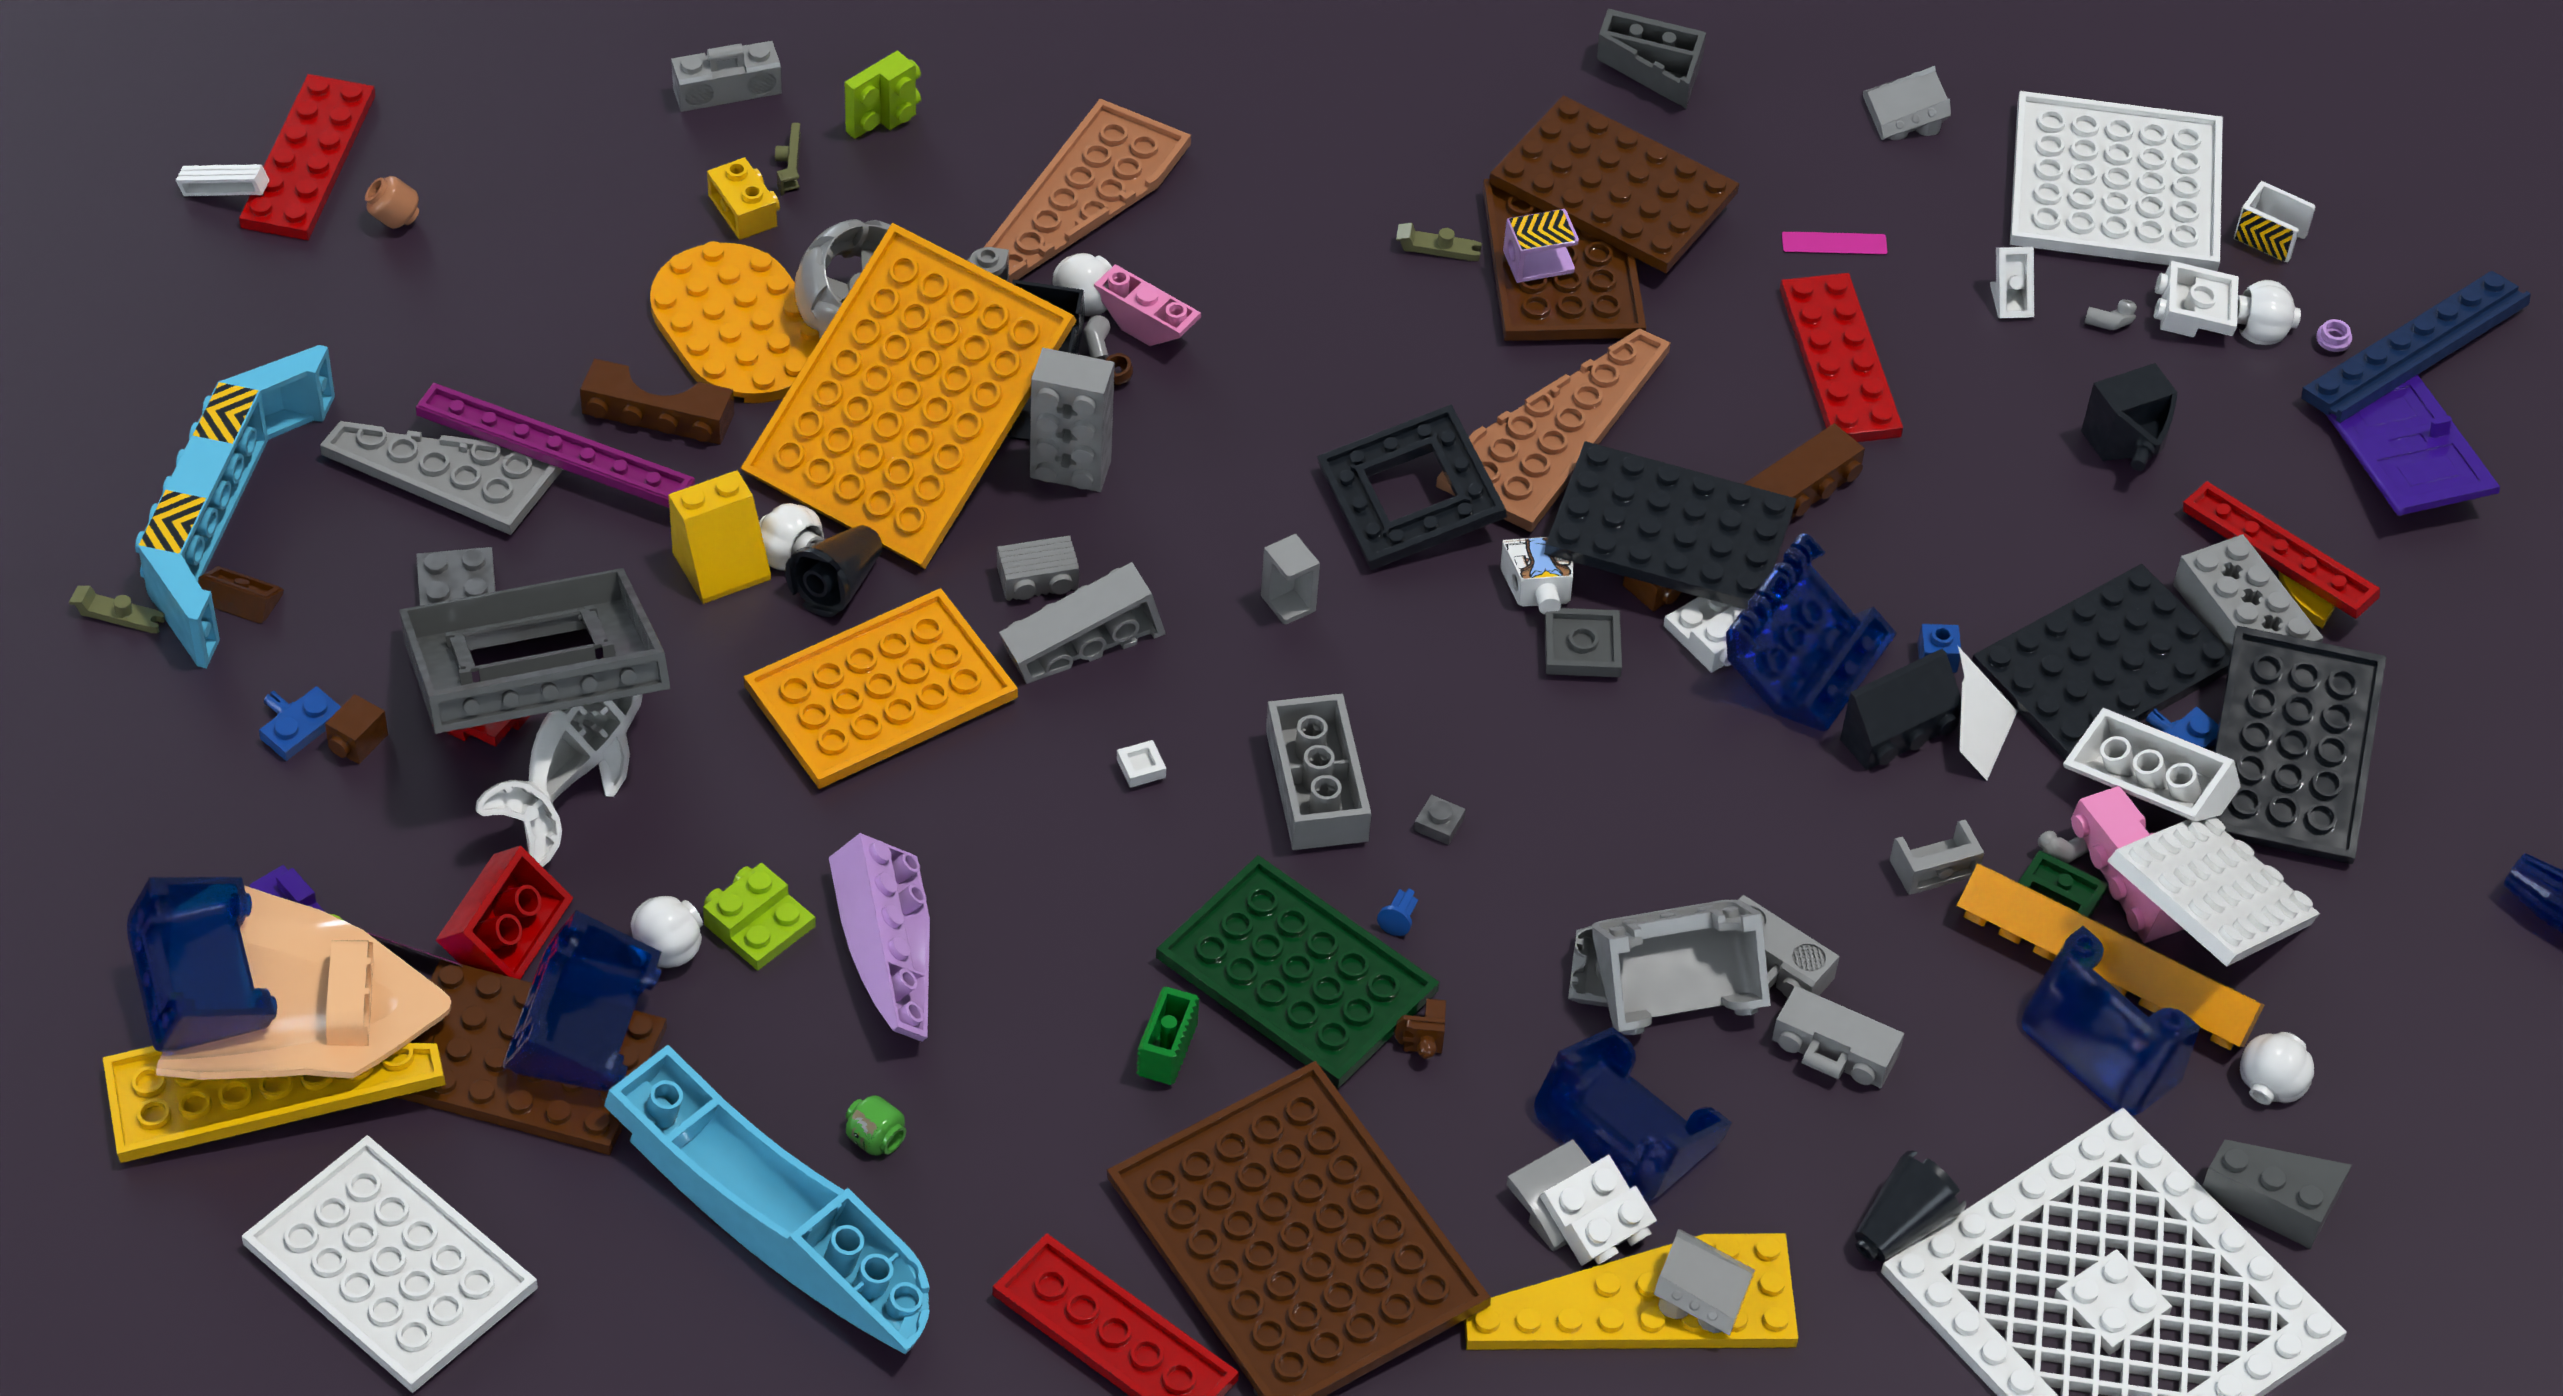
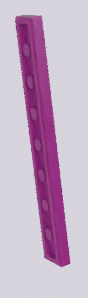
[415,382,695,508]

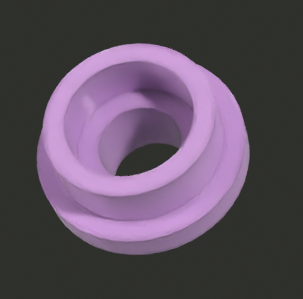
[2316,319,2352,352]

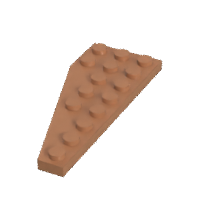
[984,99,1191,283]
[1436,328,1671,532]

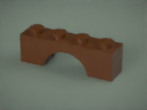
[580,358,734,445]

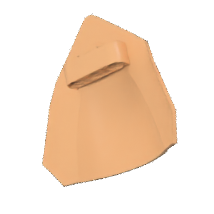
[156,877,451,1080]

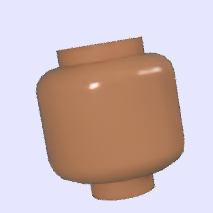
[365,176,419,229]

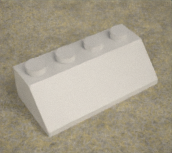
[2063,708,2241,822]

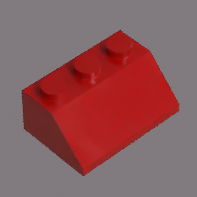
[435,845,574,980]

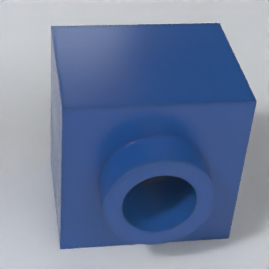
[1917,624,1961,673]

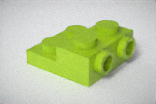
[844,50,921,139]
[703,862,816,971]

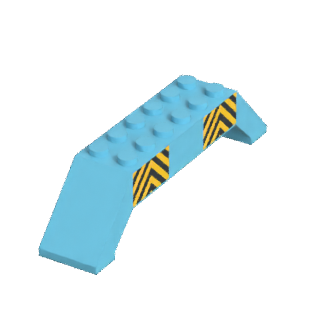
[135,345,335,668]

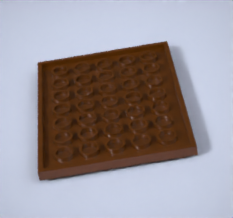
[1107,1061,1491,1396]

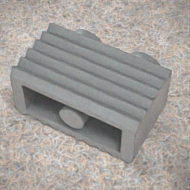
[997,535,1079,601]

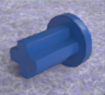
[1377,888,1418,936]

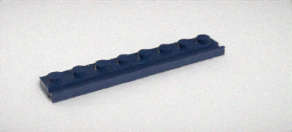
[2301,271,2531,423]

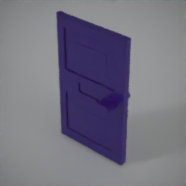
[2326,375,2500,516]

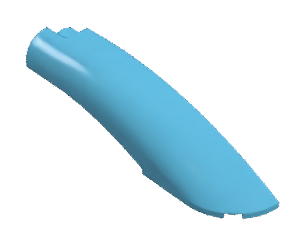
[604,1045,930,1354]

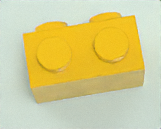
[707,157,780,240]

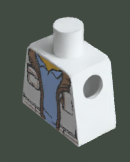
[1500,537,1573,614]

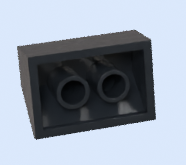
[1840,649,1962,770]

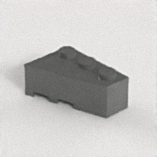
[1597,8,1706,109]
[2202,1139,2352,1249]

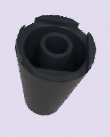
[785,525,883,617]
[1855,1150,1966,1262]

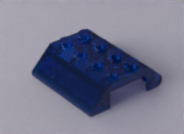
[1726,533,1897,732]

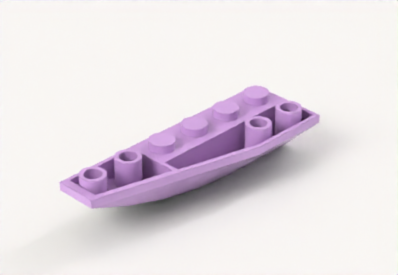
[829,833,930,1042]

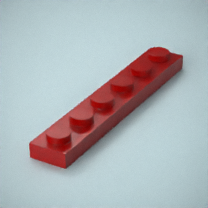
[2183,481,2380,619]

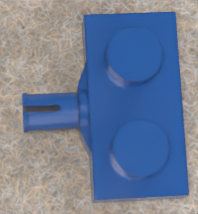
[259,686,341,761]
[2145,706,2219,749]

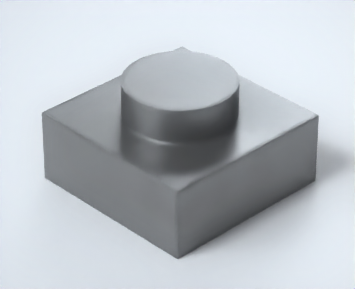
[1414,795,1466,845]

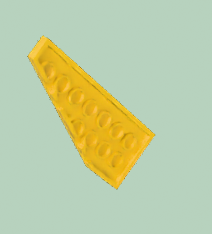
[103,1043,446,1163]
[1464,1233,1798,1350]

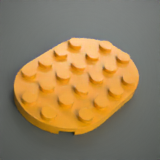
[650,241,820,403]

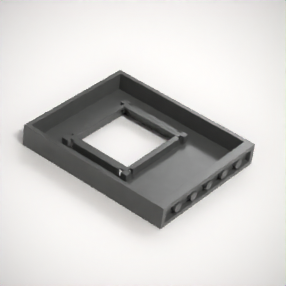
[399,568,670,734]

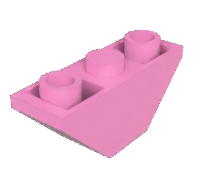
[1094,264,1201,346]

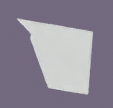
[1958,646,2018,781]

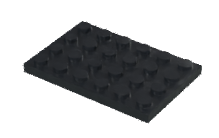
[1544,441,1797,613]
[1972,564,2231,760]
[2214,625,2386,864]

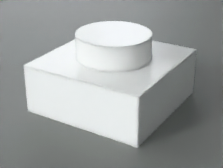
[1117,740,1166,788]

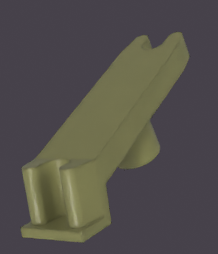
[775,123,801,196]
[1396,223,1482,261]
[69,586,165,633]

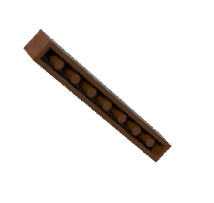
[1623,423,1865,612]

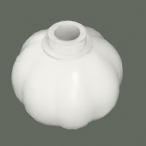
[1052,253,1112,316]
[2237,280,2301,345]
[759,503,824,571]
[629,896,703,968]
[2240,1032,2314,1105]

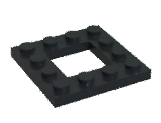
[1317,404,1507,570]

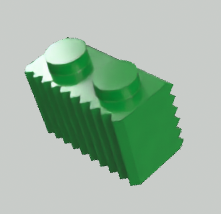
[1136,987,1199,1085]

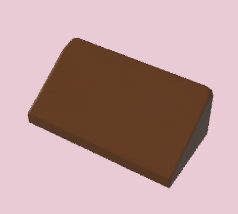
[198,566,284,623]

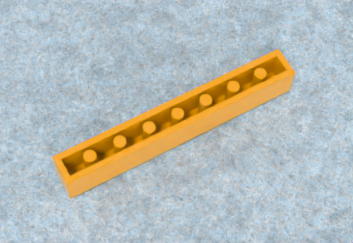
[1957,864,2265,1050]

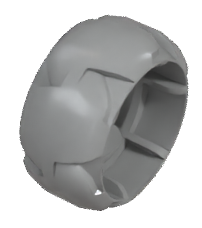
[795,219,890,339]

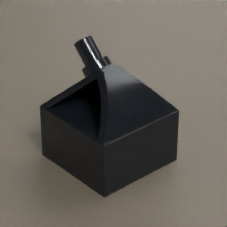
[2081,363,2178,471]

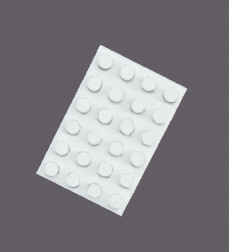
[2107,817,2320,967]
[242,1135,538,1393]

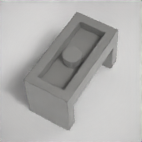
[1261,533,1320,624]
[1890,819,1984,895]

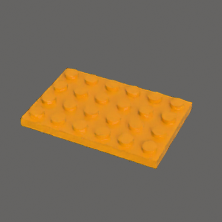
[743,588,1018,789]

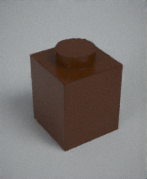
[325,694,388,764]

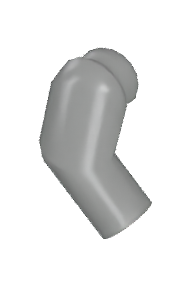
[2085,299,2137,330]
[1083,315,1110,360]
[2038,831,2090,864]

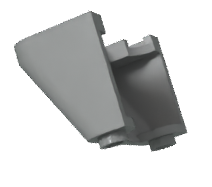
[1592,900,1771,1035]

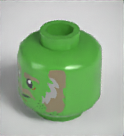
[845,1095,907,1156]

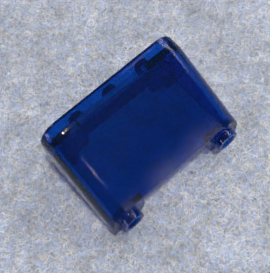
[127,877,277,1052]
[503,910,662,1092]
[2021,926,2200,1116]
[1534,1027,1732,1202]

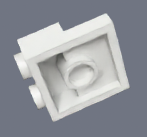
[2154,261,2239,337]
[1663,597,1771,673]
[1539,1155,1657,1266]

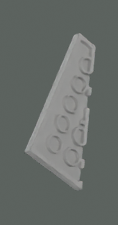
[320,421,563,535]

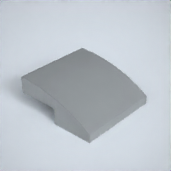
[1506,1139,1592,1252]

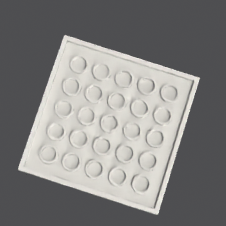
[2010,91,2223,271]

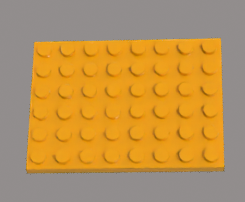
[741,223,1077,569]

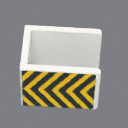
[2233,181,2316,262]

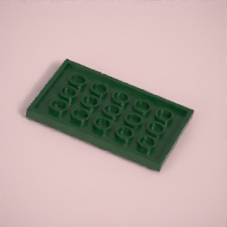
[1156,855,1440,1088]

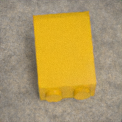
[668,470,771,604]

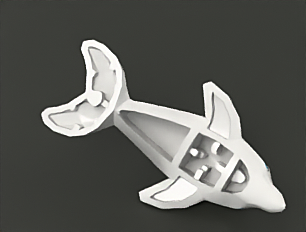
[476,694,643,867]

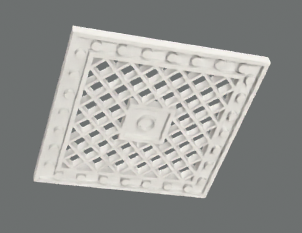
[1881,1108,2347,1396]

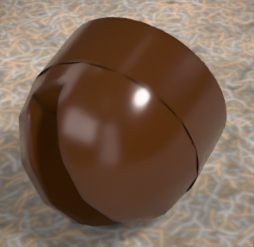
[1105,353,1133,385]

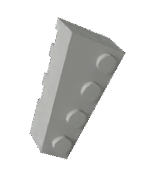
[999,562,1166,684]

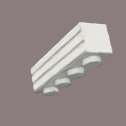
[176,164,269,196]

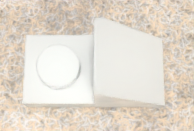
[1990,246,2034,318]

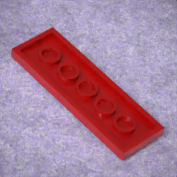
[239,74,375,241]
[1780,273,1903,442]
[992,1233,1239,1396]

